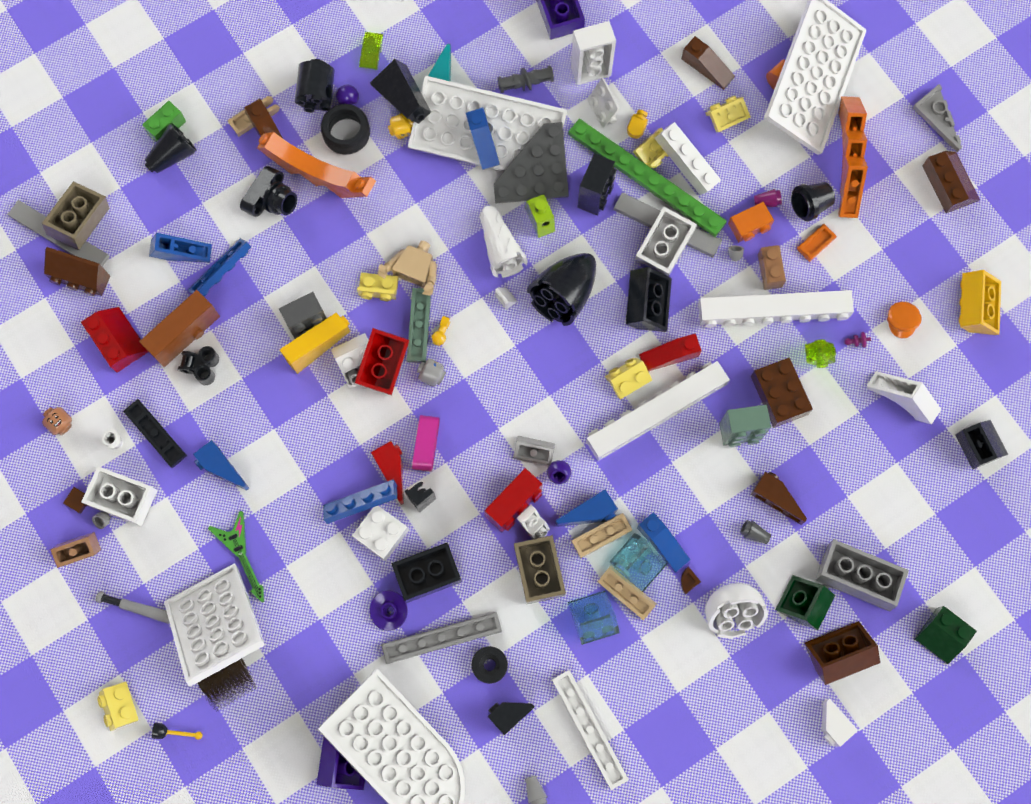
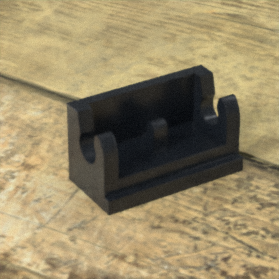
[405,482,436,512]

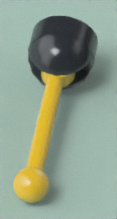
[152,722,203,740]

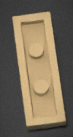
[571,513,632,558]
[598,566,657,620]

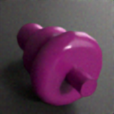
[844,332,871,348]

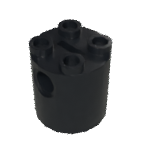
[295,59,335,113]

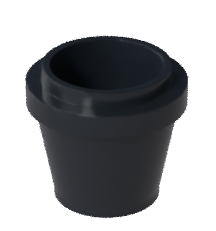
[791,182,835,222]

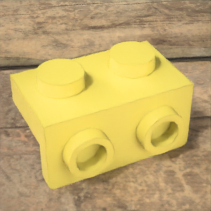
[633,128,668,169]
[605,358,652,400]
[97,682,139,731]

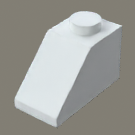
[822,699,858,747]

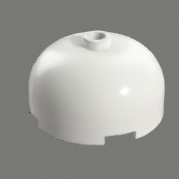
[705,583,768,638]

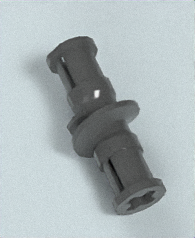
[497,65,554,93]

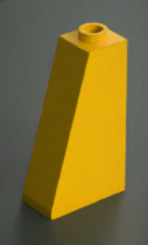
[280,313,350,374]

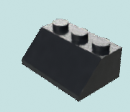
[626,267,672,332]

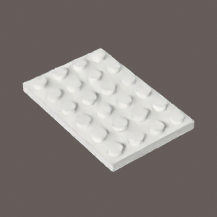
[164,563,265,687]

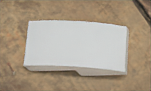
[517,505,550,539]

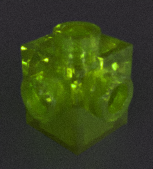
[805,339,836,368]

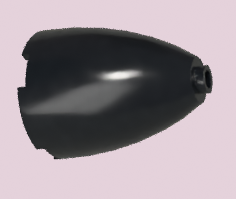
[527,253,596,326]

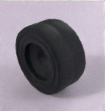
[471,646,508,684]

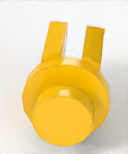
[627,109,648,139]

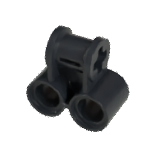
[177,346,219,385]

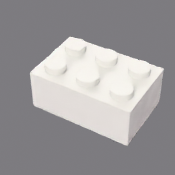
[636,207,697,277]
[81,466,158,526]

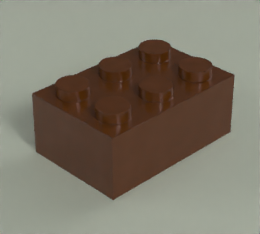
[751,357,813,428]

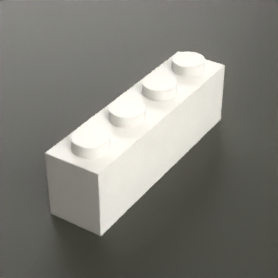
[654,122,721,195]

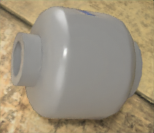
[417,359,446,387]

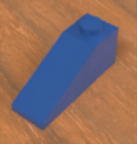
[465,107,500,170]
[149,233,212,263]
[193,440,249,491]
[555,489,618,527]
[637,512,690,573]

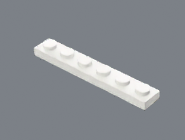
[552,670,629,790]

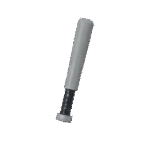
[96,591,170,624]

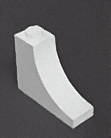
[867,371,941,425]

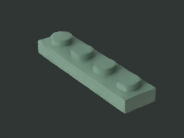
[407,288,431,363]

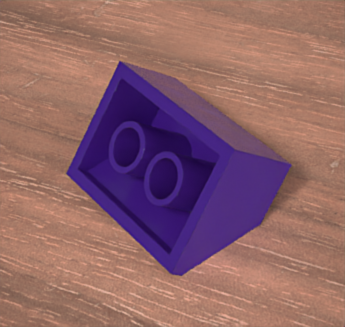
[316,737,365,790]

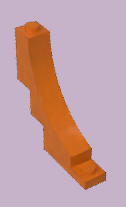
[838,96,868,218]
[257,132,376,198]

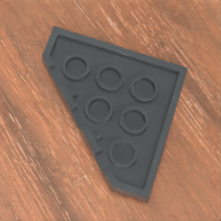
[494,122,569,204]

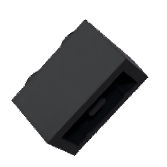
[955,420,1008,470]

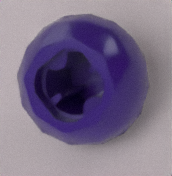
[336,84,359,105]
[547,460,571,484]

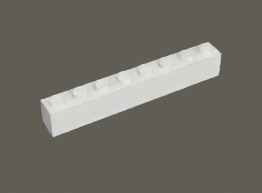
[698,290,854,327]
[586,361,730,461]

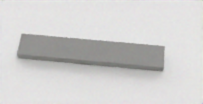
[614,193,722,258]
[7,200,110,267]
[381,612,502,664]

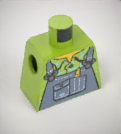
[525,194,555,238]

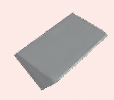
[513,436,555,465]

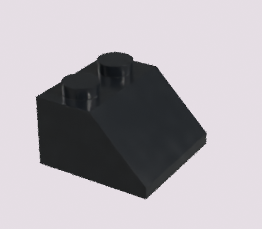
[488,702,535,735]

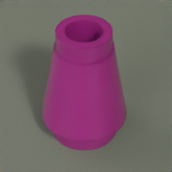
[754,189,782,207]

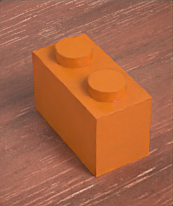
[728,202,774,243]

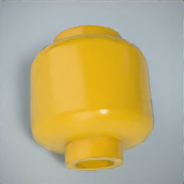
[388,113,414,139]

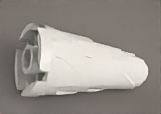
[479,206,528,278]

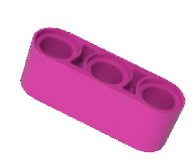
[412,415,440,472]

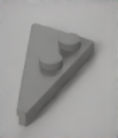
[913,84,962,152]

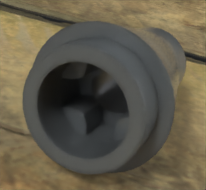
[740,520,771,544]

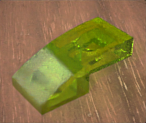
[359,32,383,70]

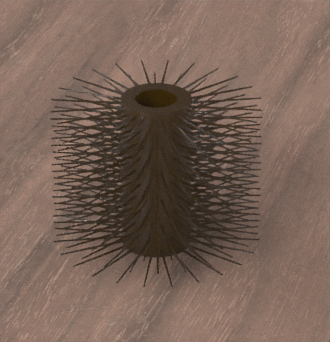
[198,658,257,712]

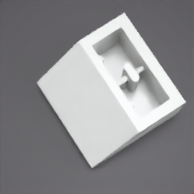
[331,333,369,389]

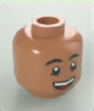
[42,407,72,435]

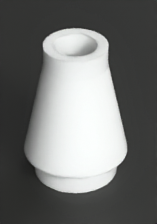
[101,430,123,449]

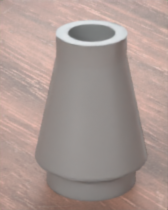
[525,775,548,804]

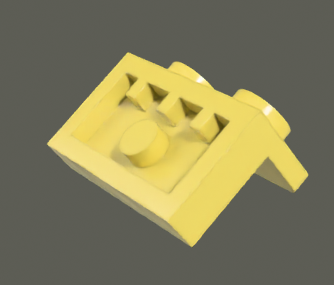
[705,95,750,133]
[357,273,399,301]

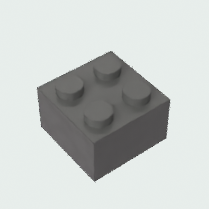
[279,292,327,339]

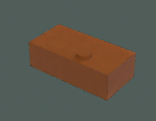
[139,290,220,367]

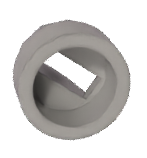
[728,245,744,261]
[92,512,110,529]

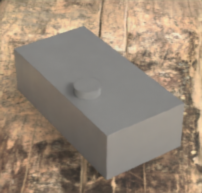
[815,539,909,611]

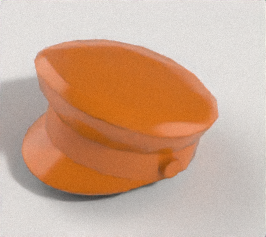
[887,301,922,338]

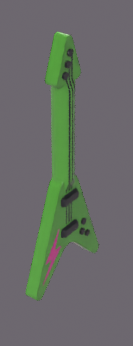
[208,511,264,603]

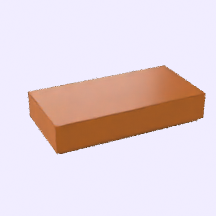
[797,224,837,262]

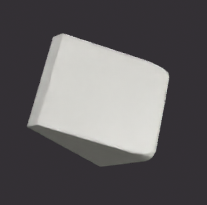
[495,287,517,309]

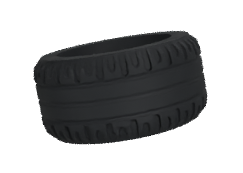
[321,104,370,155]

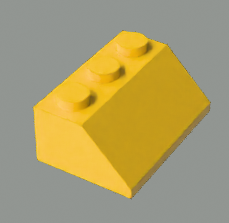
[959,270,1001,335]

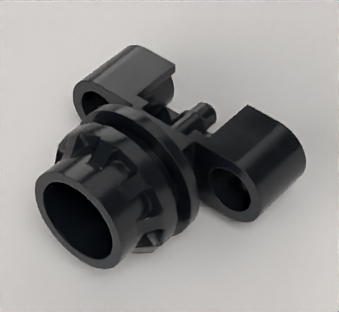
[240,166,297,217]

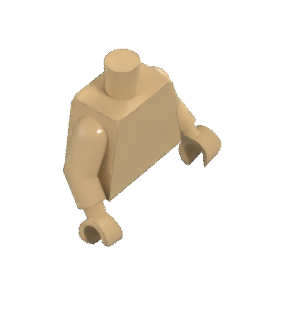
[378,240,437,296]

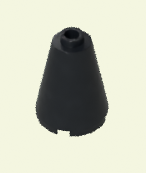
[145,123,197,173]

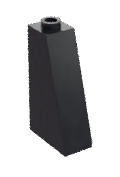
[370,59,431,124]

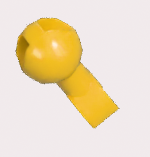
[431,316,450,346]

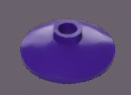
[370,590,408,631]

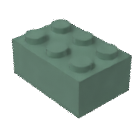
[719,404,771,447]

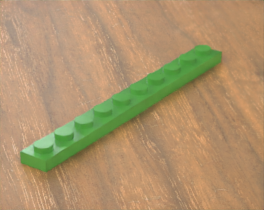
[568,118,727,237]

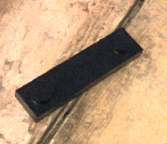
[123,399,187,468]

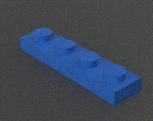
[187,238,251,296]
[323,480,398,524]

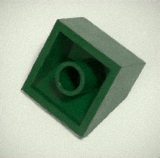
[775,575,835,630]
[914,606,977,664]

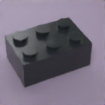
[577,153,617,216]
[391,542,462,603]

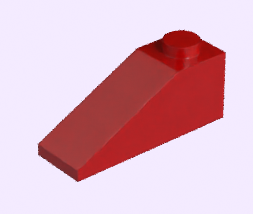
[639,333,702,371]
[371,441,404,505]

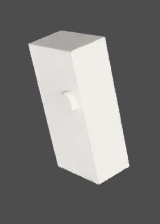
[571,21,616,85]

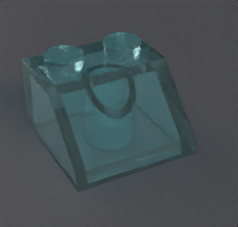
[610,533,668,592]
[568,591,620,645]

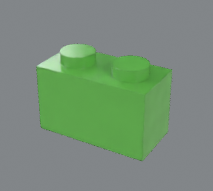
[142,101,186,142]

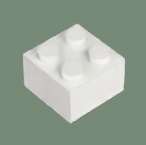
[352,506,409,562]

